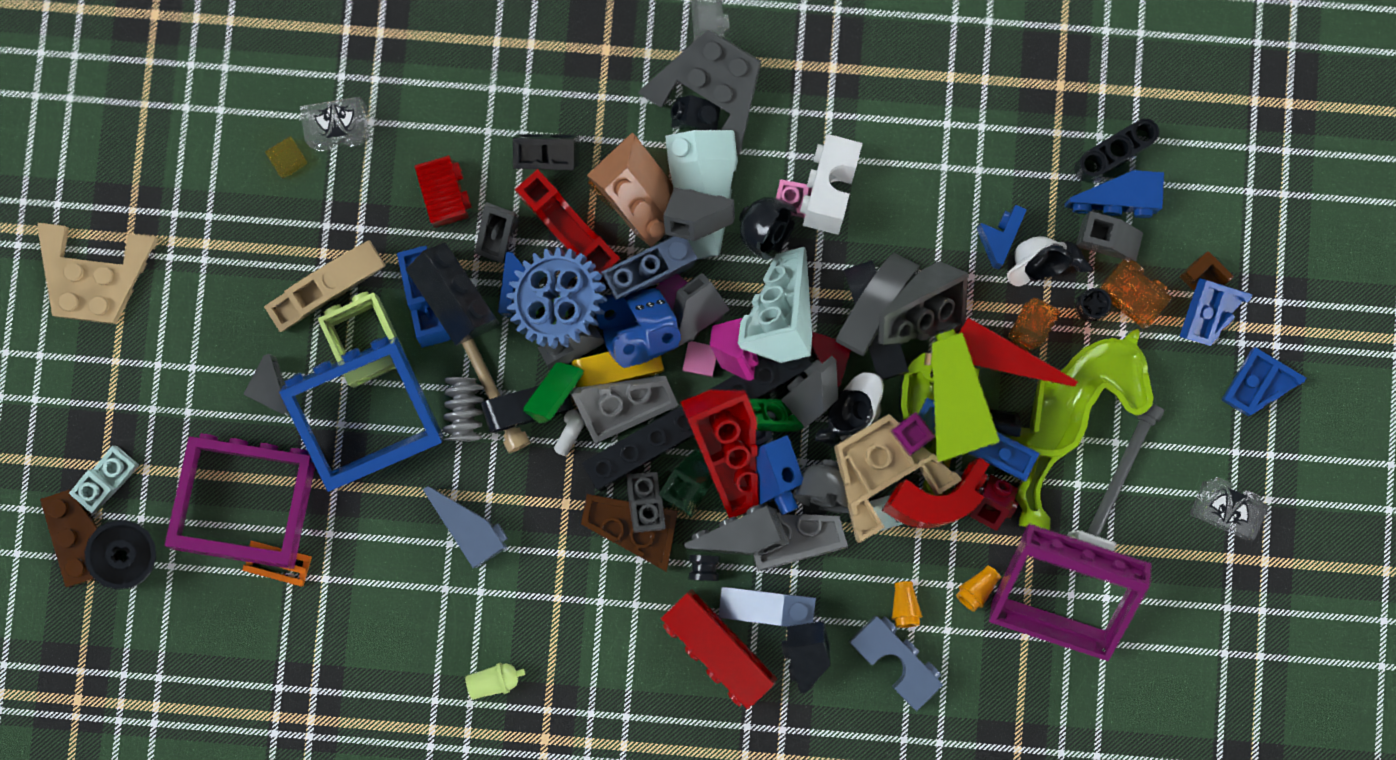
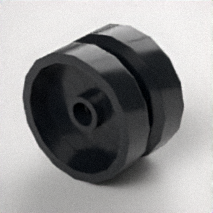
[84,520,156,590]

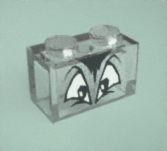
[300,97,371,151]
[1189,477,1269,540]

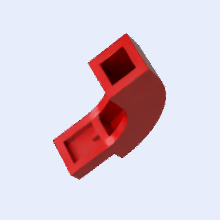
[882,457,990,528]

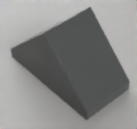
[474,202,520,264]
[243,354,290,416]

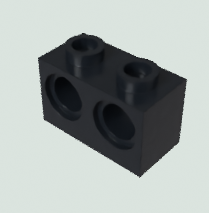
[513,134,580,170]

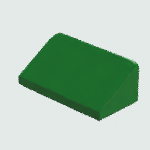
[523,362,584,424]

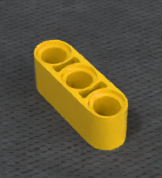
[571,352,664,388]

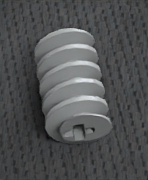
[443,377,484,441]

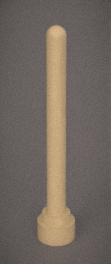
[462,339,531,454]

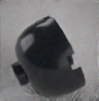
[739,197,797,260]

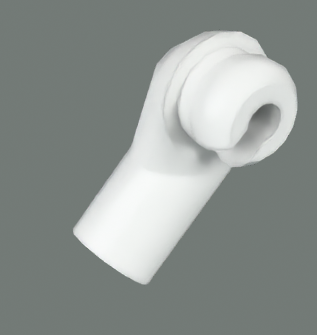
[554,409,585,456]

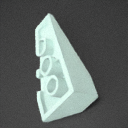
[738,247,812,363]

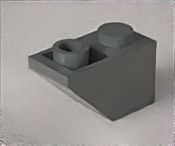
[664,187,735,241]
[1076,211,1143,263]
[673,273,730,346]
[781,356,838,428]

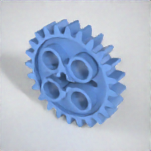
[506,247,607,349]

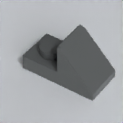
[538,317,605,370]

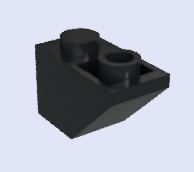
[782,621,831,693]

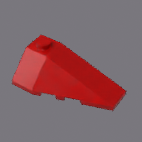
[958,318,1078,387]
[681,390,758,518]

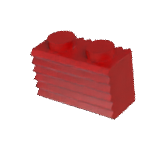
[414,155,472,228]

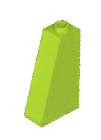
[932,329,1000,462]

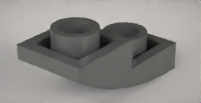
[626,472,665,533]

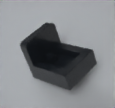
[671,95,721,130]

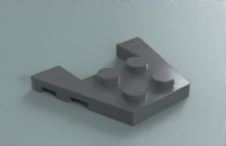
[638,29,761,156]

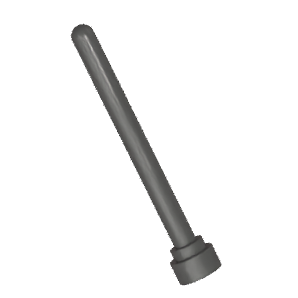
[1087,404,1165,537]

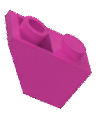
[710,318,758,381]

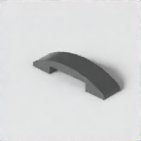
[836,253,921,356]

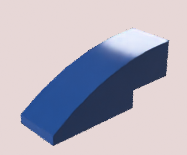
[397,245,451,348]

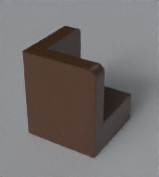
[1179,251,1234,292]

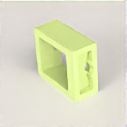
[318,291,408,388]

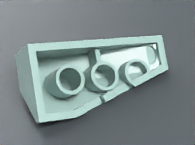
[665,130,738,259]

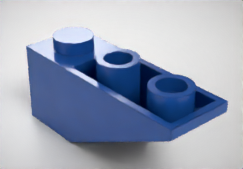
[1064,170,1164,218]

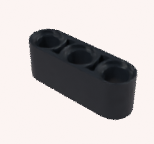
[1075,118,1159,183]
[481,385,574,433]

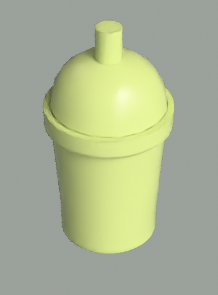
[465,662,525,700]

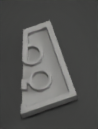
[570,376,679,444]
[742,512,848,572]

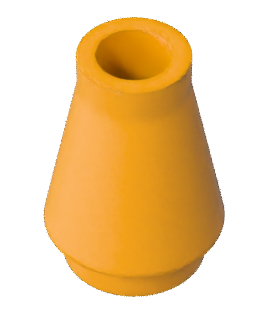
[956,565,1001,612]
[892,581,923,628]

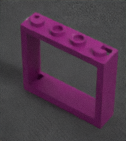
[164,433,315,569]
[989,523,1151,661]

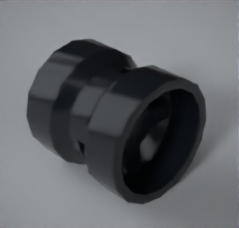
[1075,288,1112,322]

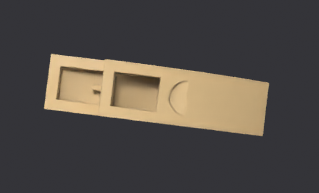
[264,240,386,332]

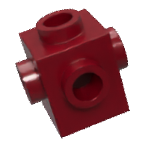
[969,474,1018,531]

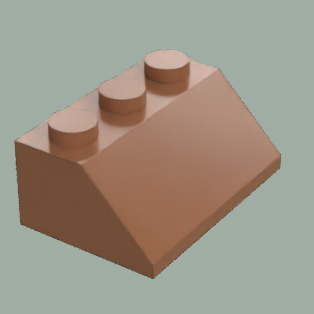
[587,133,674,247]

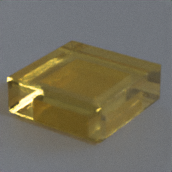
[265,136,308,179]

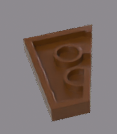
[40,490,123,587]
[581,494,678,572]

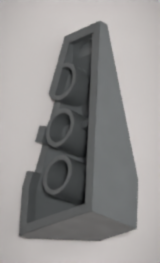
[879,261,968,345]

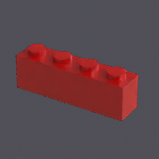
[661,589,778,710]

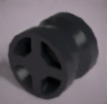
[688,555,720,581]

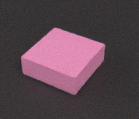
[682,341,716,377]

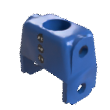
[595,288,681,368]

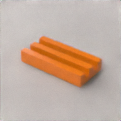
[242,541,312,587]

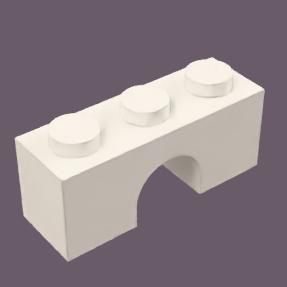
[800,134,862,235]

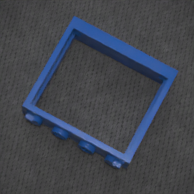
[279,336,443,492]

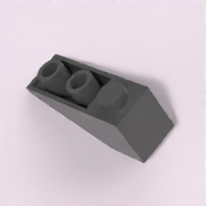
[684,504,789,556]

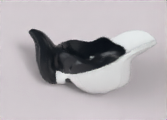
[1007,236,1093,286]
[815,372,884,447]

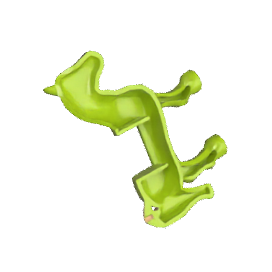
[901,329,1154,530]

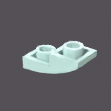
[69,446,139,513]

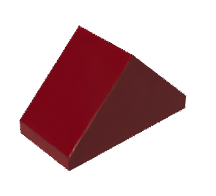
[811,332,851,388]

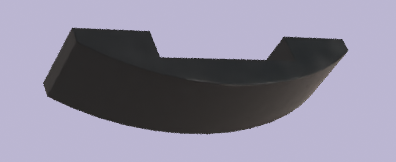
[843,260,909,381]

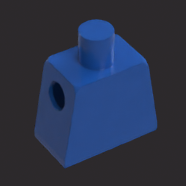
[756,435,803,515]

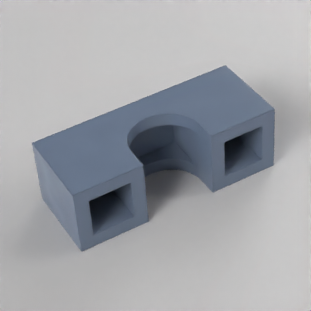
[848,615,943,711]

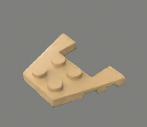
[37,223,158,325]
[834,414,962,543]

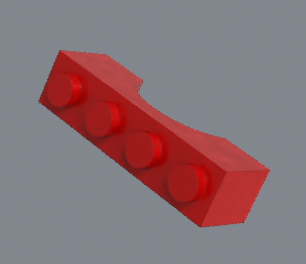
[515,169,621,283]

